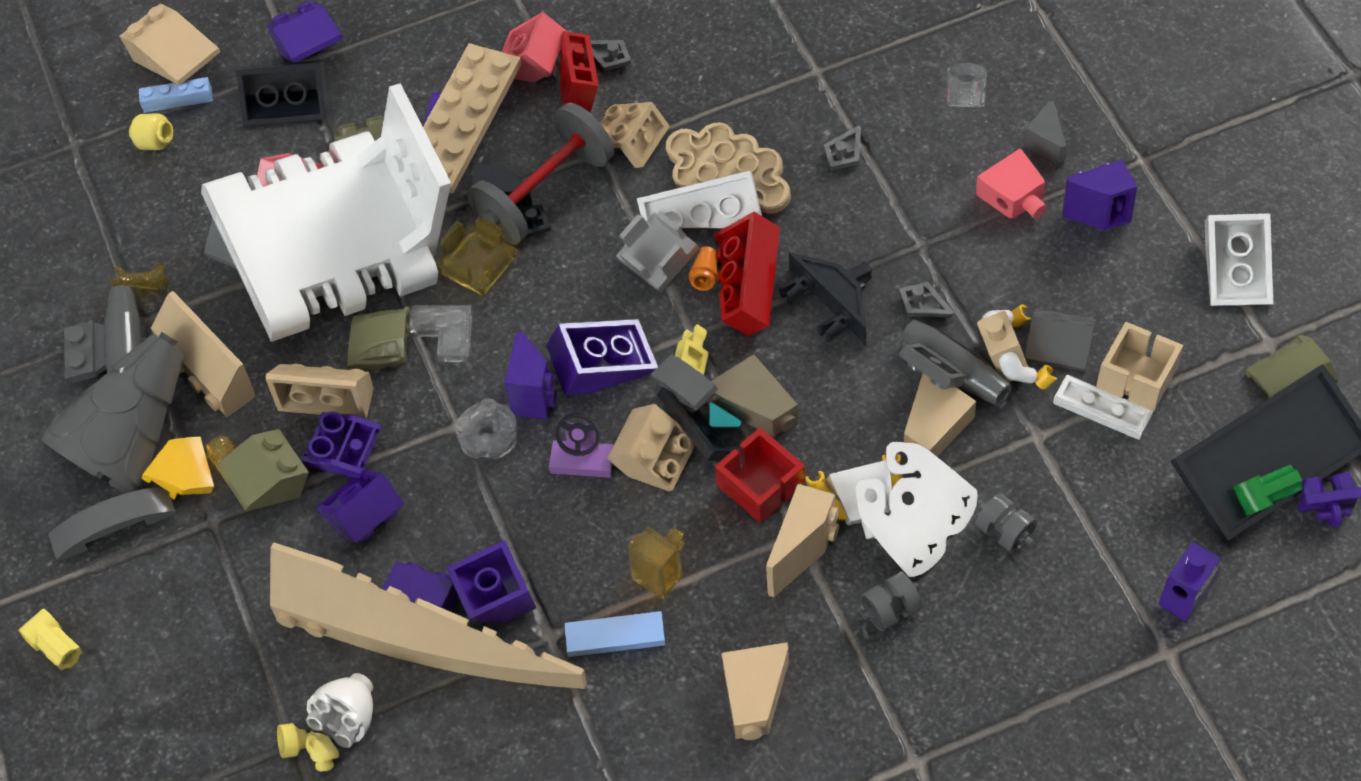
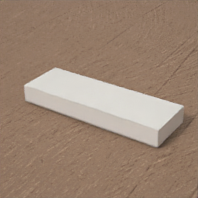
[1053,375,1153,440]

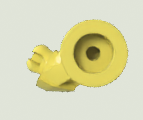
[277,723,339,771]

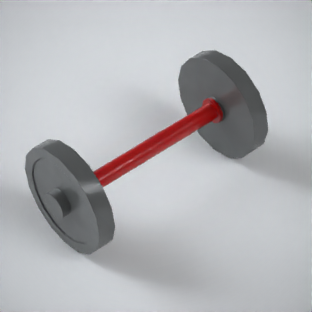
[467,103,615,245]

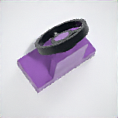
[549,413,614,478]

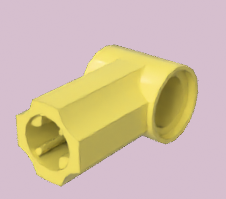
[18,608,82,671]

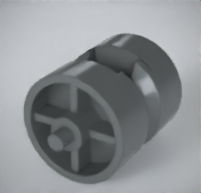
[975,493,1037,554]
[860,572,922,631]

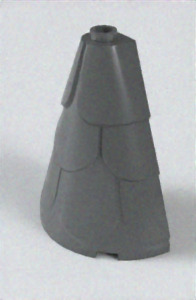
[38,332,184,494]

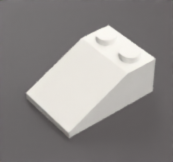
[1205,213,1273,306]

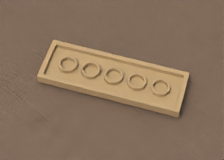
[423,43,522,194]

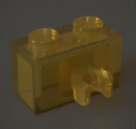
[628,526,685,600]

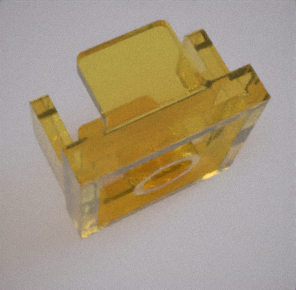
[436,217,517,296]

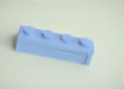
[139,77,213,113]

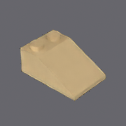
[119,4,221,85]
[766,484,839,597]

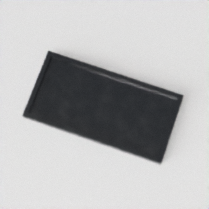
[1170,364,1361,543]

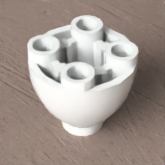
[306,673,373,748]

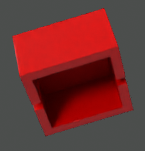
[715,427,805,524]

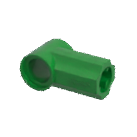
[1233,464,1302,516]

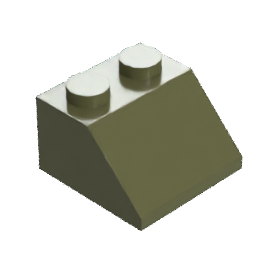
[217,429,309,512]

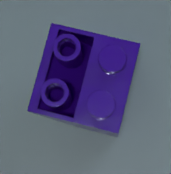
[1062,160,1138,231]

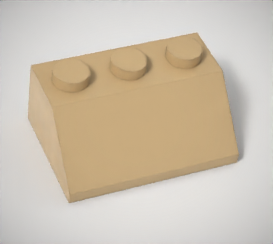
[265,363,374,419]

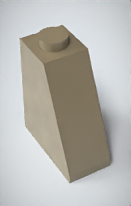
[706,354,798,437]

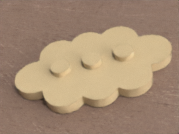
[666,122,791,214]

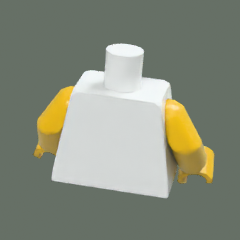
[806,454,903,540]

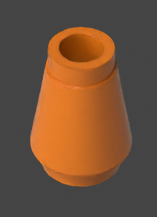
[689,247,718,291]

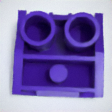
[301,411,381,478]

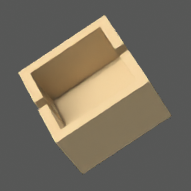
[1096,322,1184,411]

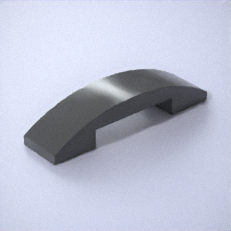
[48,487,177,562]

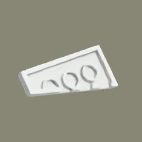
[637,171,762,228]

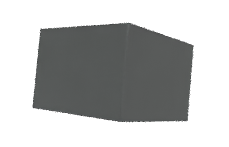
[1024,101,1066,165]

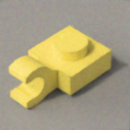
[675,324,709,375]

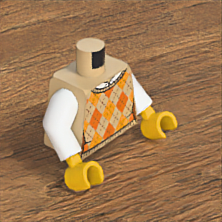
[977,304,1057,389]

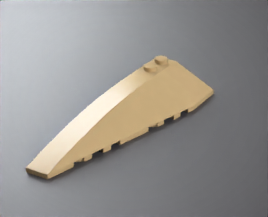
[270,542,587,689]

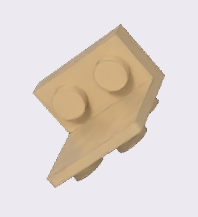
[600,102,670,168]

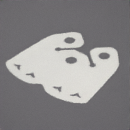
[855,442,978,577]

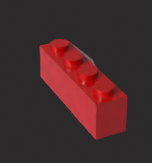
[714,211,780,337]

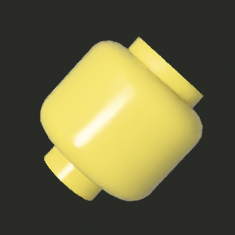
[129,113,173,150]

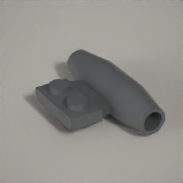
[64,285,141,384]
[899,320,1012,406]

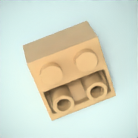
[607,404,695,491]

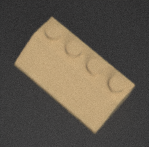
[151,291,256,418]

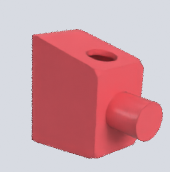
[976,149,1047,219]

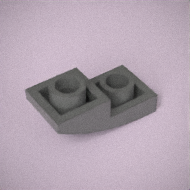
[650,354,718,410]

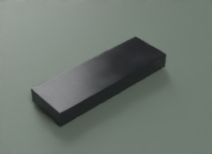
[657,387,731,461]

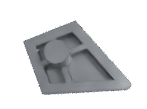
[591,40,631,71]
[823,126,861,171]
[899,282,954,318]

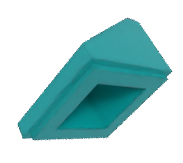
[709,402,742,427]

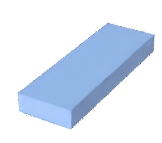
[565,611,665,657]

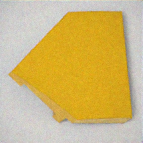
[141,436,214,499]

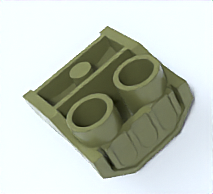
[347,307,411,371]
[1245,334,1338,398]

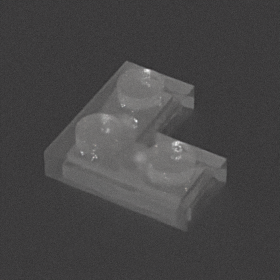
[409,305,473,362]

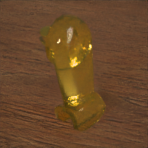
[109,262,170,289]

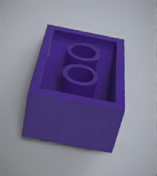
[546,319,658,395]

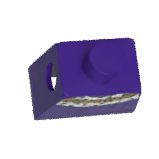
[1158,542,1222,622]

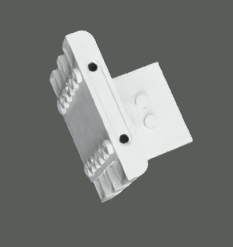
[201,83,451,342]

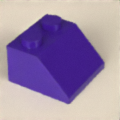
[266,0,343,63]
[504,331,557,419]
[315,469,404,543]
[446,540,536,622]

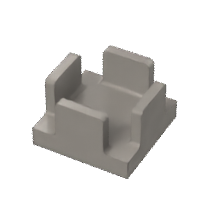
[616,211,700,293]

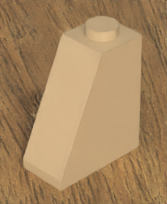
[904,373,976,457]
[722,643,789,740]

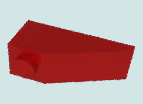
[560,31,599,113]

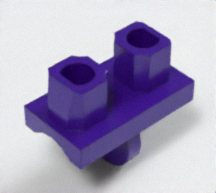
[1297,473,1361,528]

